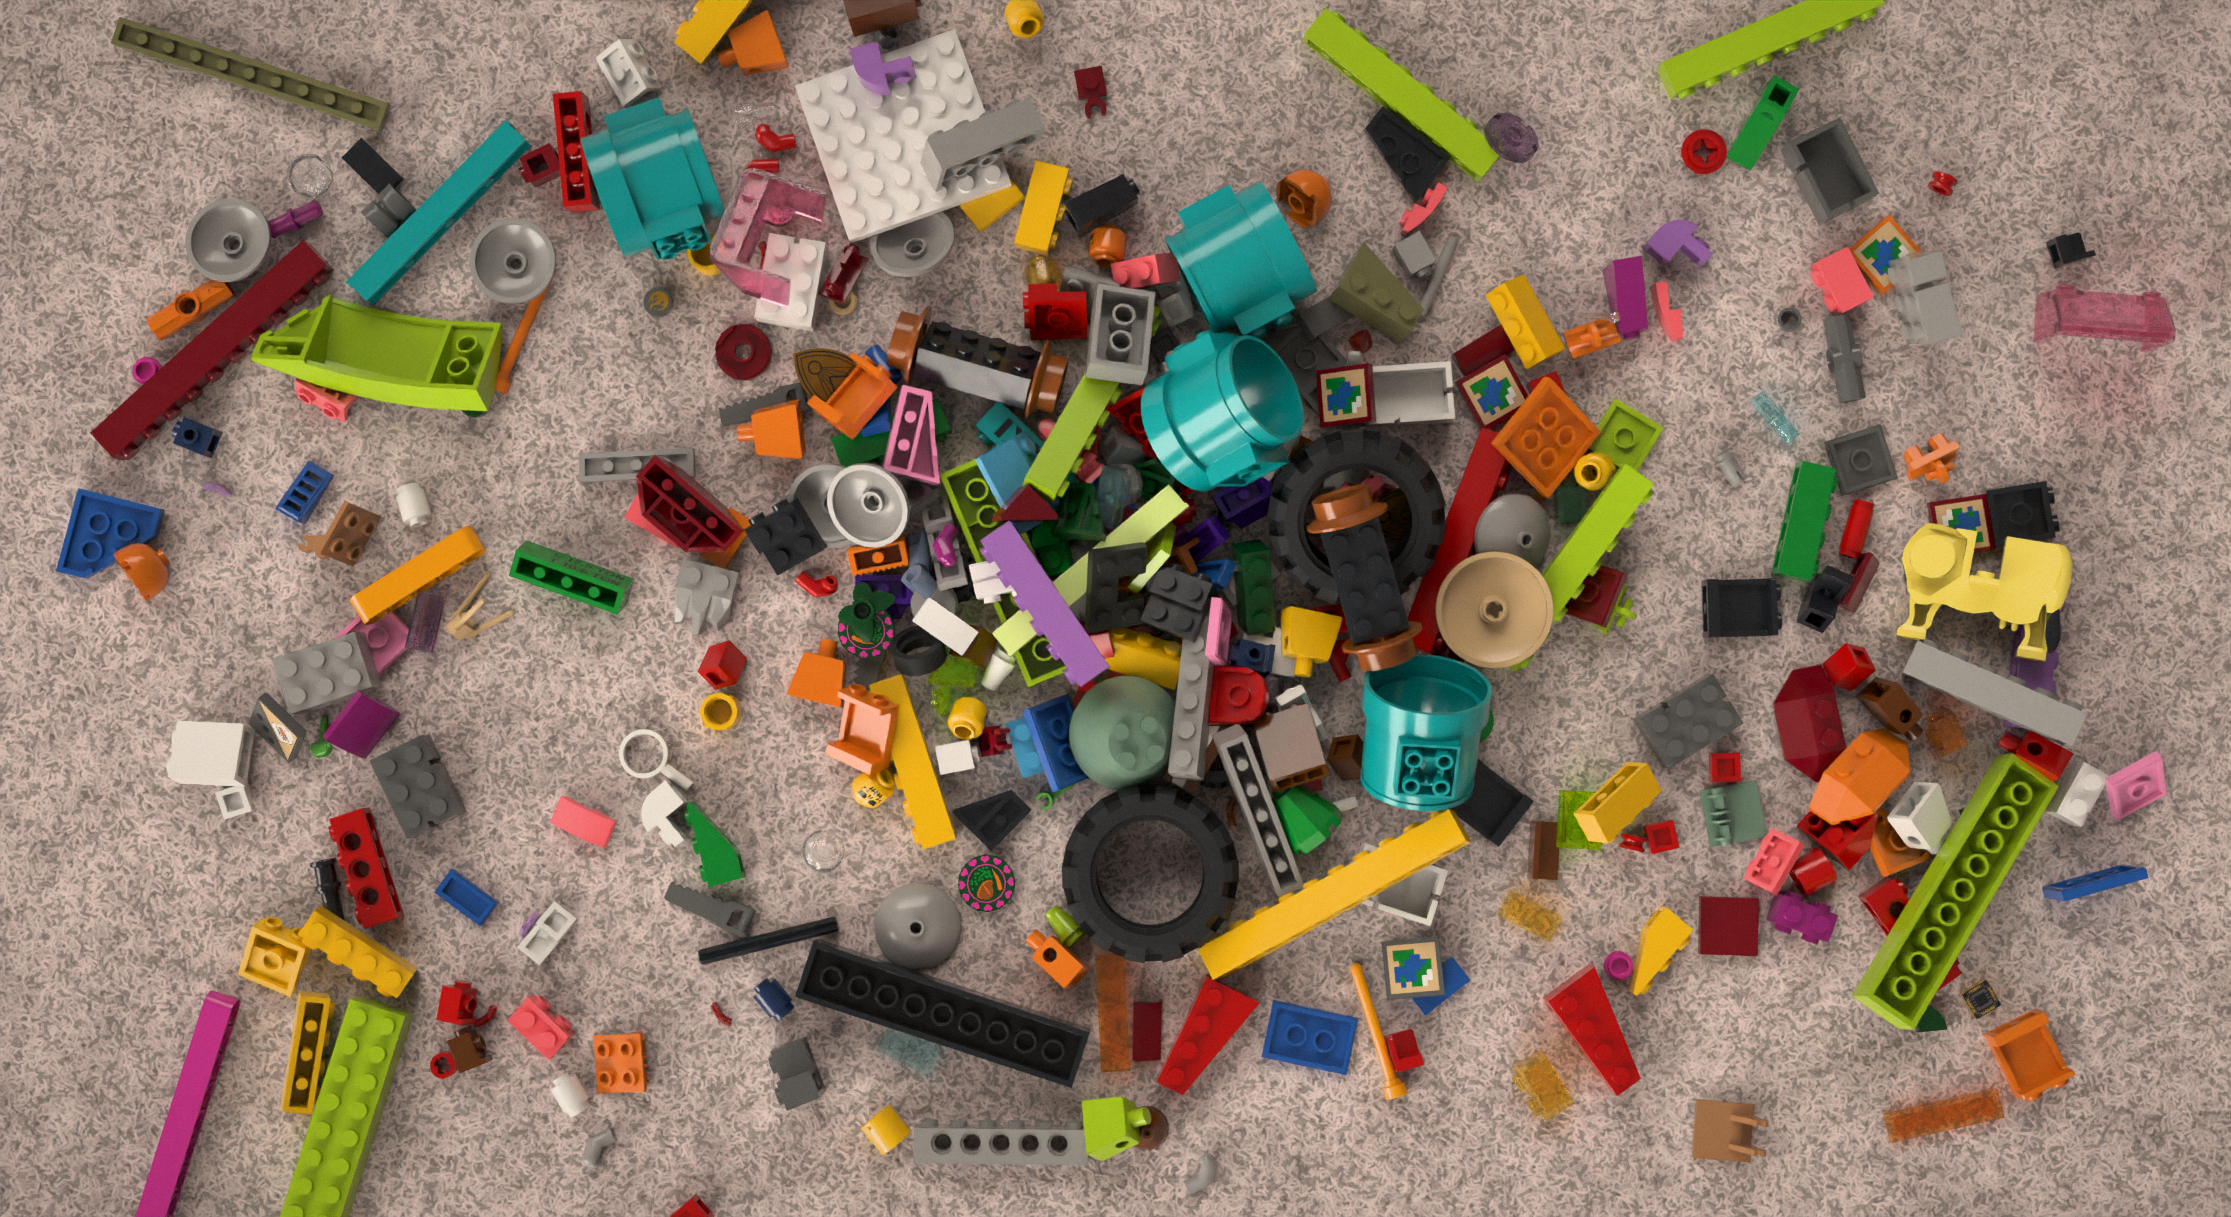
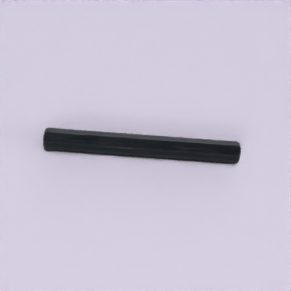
[698,917,839,965]

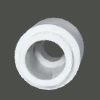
[396,483,432,527]
[550,1072,591,1118]

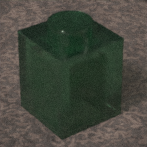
[1553,482,1587,524]

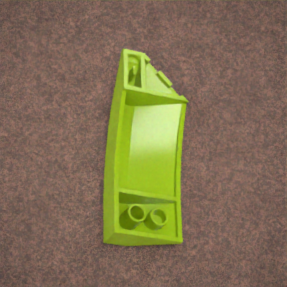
[250,294,503,411]

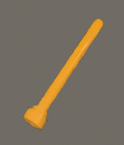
[1350,963,1408,1100]

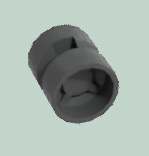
[361,183,417,238]

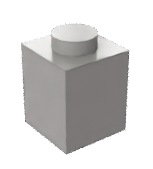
[1392,231,1437,279]

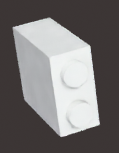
[167,721,255,787]

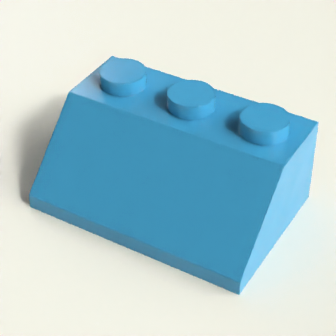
[975,431,1061,535]

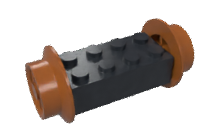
[887,306,1069,418]
[1307,484,1422,671]

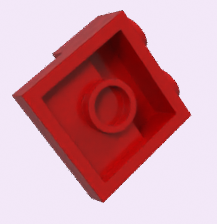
[1023,284,1088,340]

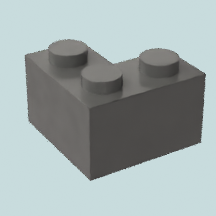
[768,1036,826,1110]

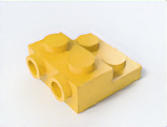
[238,917,312,997]

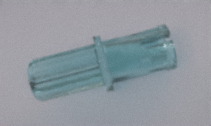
[1751,392,1800,444]

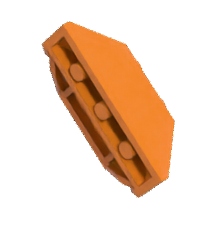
[1809,728,1911,825]

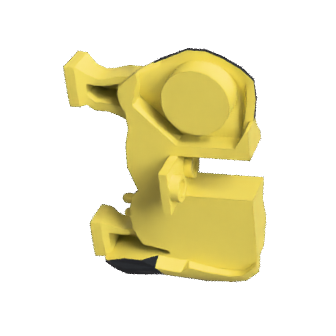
[1896,523,2073,662]

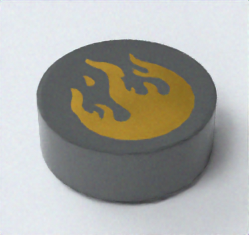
[643,288,673,318]

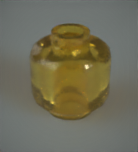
[1024,255,1063,292]

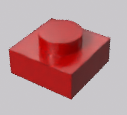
[1709,752,1741,782]
[1643,819,1680,854]

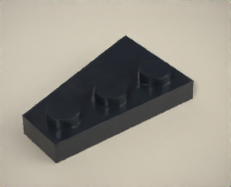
[1364,106,1450,203]

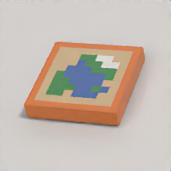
[1849,215,1921,296]

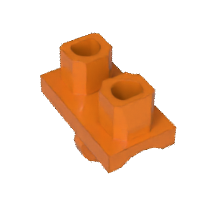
[1562,315,1622,360]
[1903,433,1960,484]

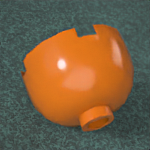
[1276,169,1332,228]
[113,543,170,602]

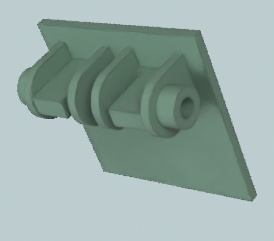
[1699,780,1767,847]

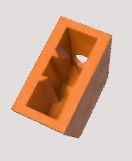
[717,10,789,76]
[737,399,806,459]
[787,638,846,708]
[1025,929,1091,989]

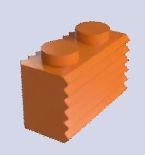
[847,536,909,577]

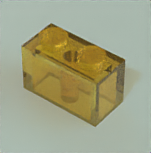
[1511,1050,1575,1121]

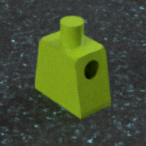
[1082,1097,1151,1161]

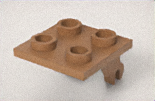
[298,500,381,567]
[1691,1099,1769,1163]

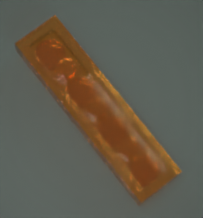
[1095,954,1130,1072]
[1882,1088,2005,1143]

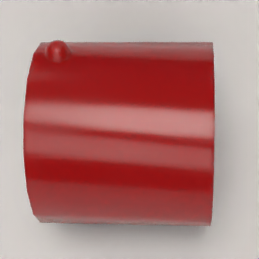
[1789,847,1837,897]

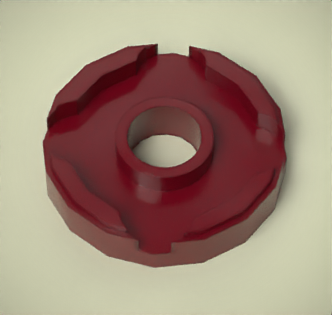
[715,324,772,381]

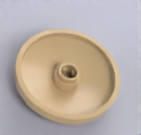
[1435,552,1553,668]

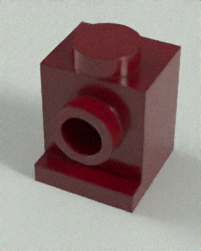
[519,143,560,187]

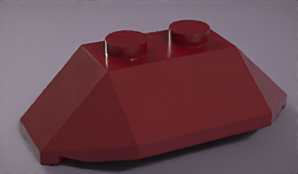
[636,454,744,552]
[1772,664,1846,783]

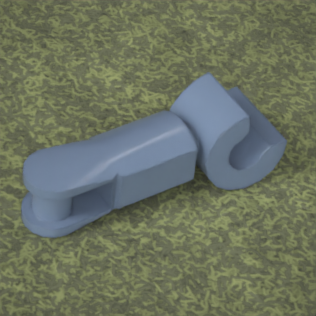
[901,527,937,599]

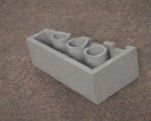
[920,98,1045,192]

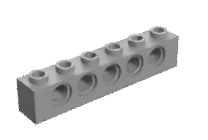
[913,1119,1088,1165]

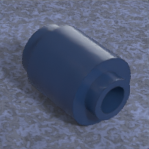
[753,978,795,1022]

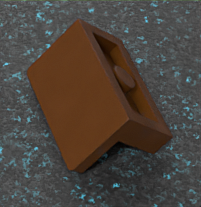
[1527,820,1561,880]

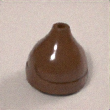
[1135,1106,1169,1150]

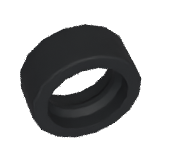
[890,625,948,676]

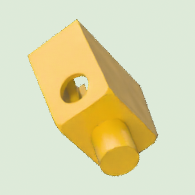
[1281,606,1342,677]

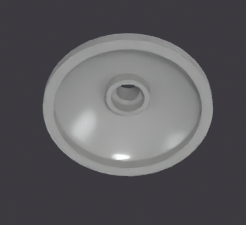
[185,198,271,282]
[870,211,955,277]
[469,218,556,304]
[788,463,853,548]
[827,463,910,548]
[1474,494,1550,568]
[875,883,961,970]

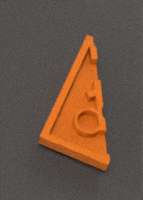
[1869,806,1932,877]

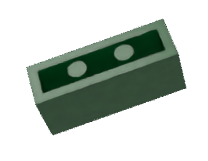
[1232,539,1275,636]

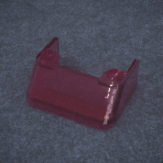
[709,168,826,308]
[2033,285,2176,352]

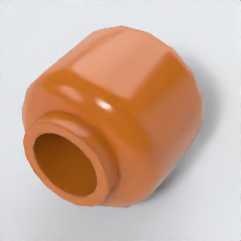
[1088,223,1127,268]

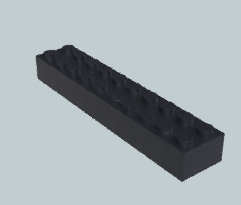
[795,939,1090,1088]

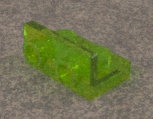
[1556,790,1602,850]

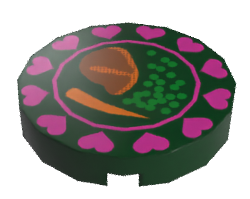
[838,609,895,659]
[958,854,1015,912]

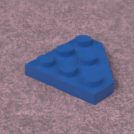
[56,488,165,579]

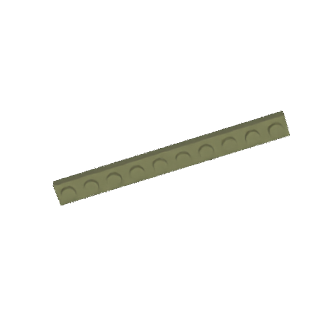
[111,17,391,132]

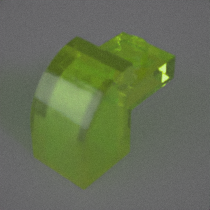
[928,658,978,715]

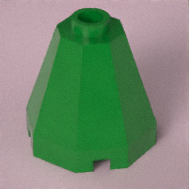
[1272,785,1343,856]

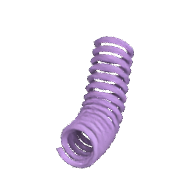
[203,482,231,497]
[519,911,541,938]

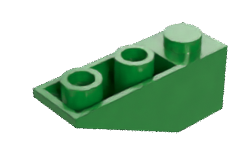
[1726,75,1799,171]
[684,802,746,887]

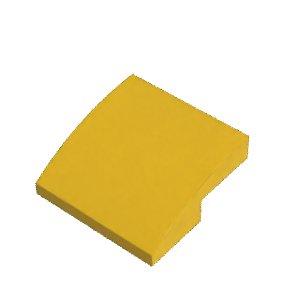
[959,177,1025,233]

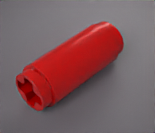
[1839,499,1875,560]

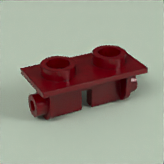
[818,243,869,304]

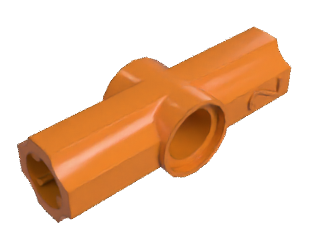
[146,279,235,341]

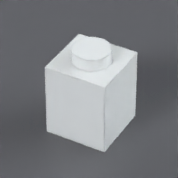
[935,740,980,775]

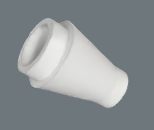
[981,646,1017,691]

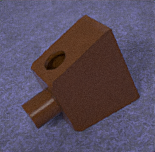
[1855,677,1923,741]

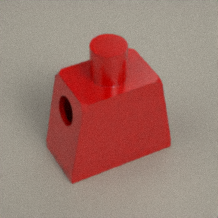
[1997,730,2074,782]

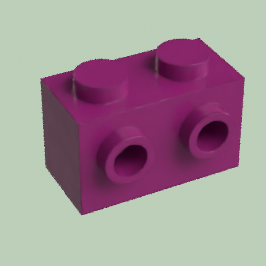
[1766,890,1839,945]

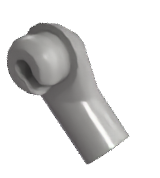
[582,1127,617,1169]
[1184,1154,1218,1195]

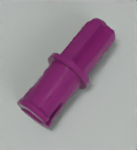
[268,201,323,239]

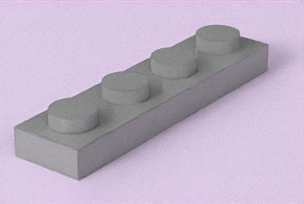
[579,448,696,483]

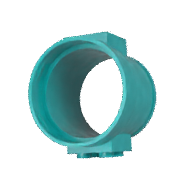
[580,97,727,260]
[1164,181,1317,339]
[1141,330,1304,492]
[1360,654,1492,811]

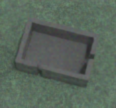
[1781,117,1880,225]
[1633,674,1744,768]
[369,735,467,839]

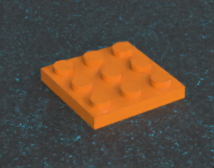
[1491,376,1601,498]

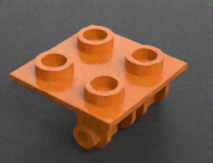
[593,1031,650,1093]

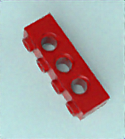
[553,91,600,214]
[329,807,404,929]
[1858,877,1962,991]

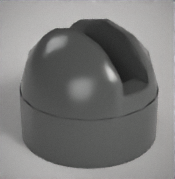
[874,27,899,49]
[1778,308,1802,332]

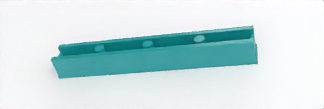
[345,120,531,305]

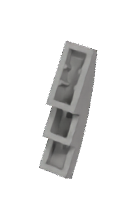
[921,479,968,591]

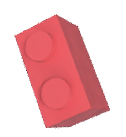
[1810,246,1874,315]
[1111,253,1181,290]

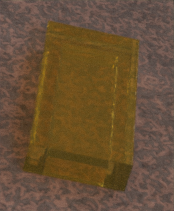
[1497,890,1562,942]

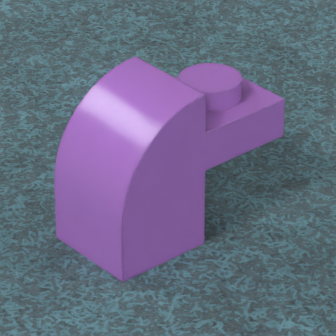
[850,42,916,95]
[1642,220,1713,267]

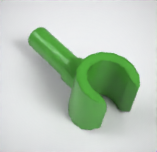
[311,717,332,758]
[1036,784,1074,810]

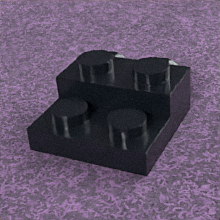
[1985,481,2060,547]
[744,498,827,576]
[1140,563,1218,643]

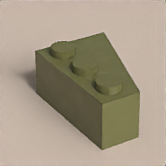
[1328,242,1424,344]

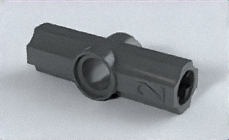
[1823,314,1866,403]

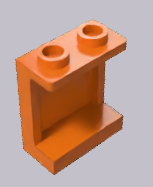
[807,352,897,440]
[826,684,899,775]
[1984,1009,2075,1101]

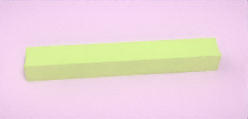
[992,485,1189,657]

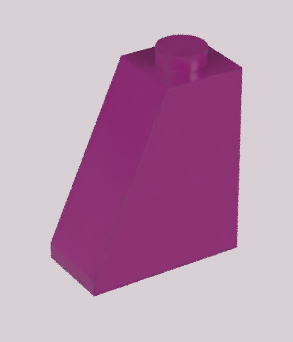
[1603,256,1648,340]

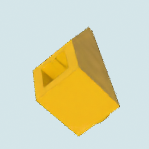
[1628,906,1693,996]

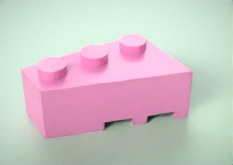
[882,385,940,485]

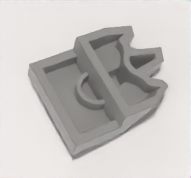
[675,558,740,636]

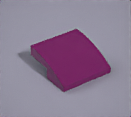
[323,690,401,759]

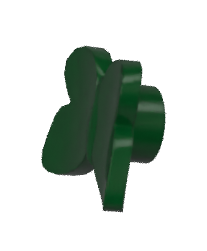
[838,582,896,643]

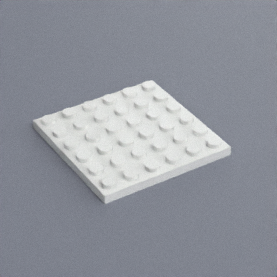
[795,29,1012,243]

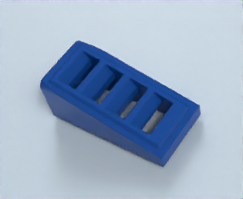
[275,461,335,524]

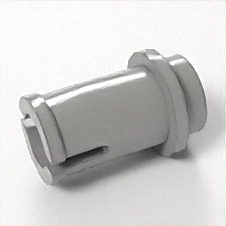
[1714,449,1748,487]

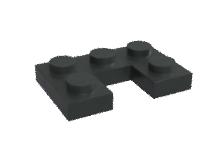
[1085,542,1147,633]

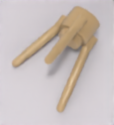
[446,572,515,641]

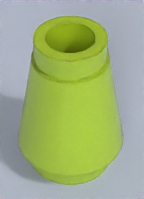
[1044,905,1086,948]

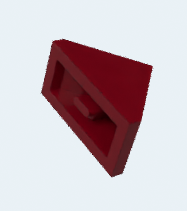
[992,485,1058,522]

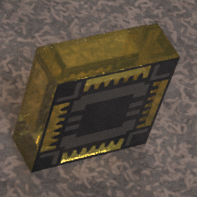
[1959,979,2001,1020]

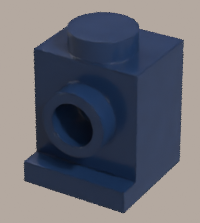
[172,417,223,458]
[1228,638,1276,678]

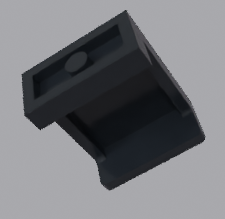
[1701,578,1782,638]
[1449,758,1534,847]

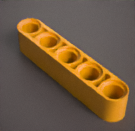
[350,525,486,625]

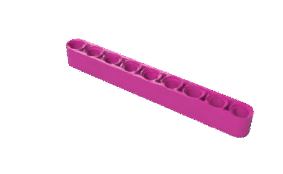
[135,990,241,1217]

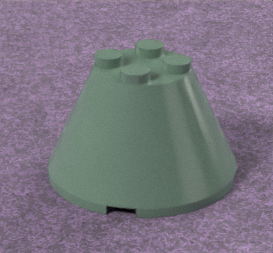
[1069,676,1176,790]

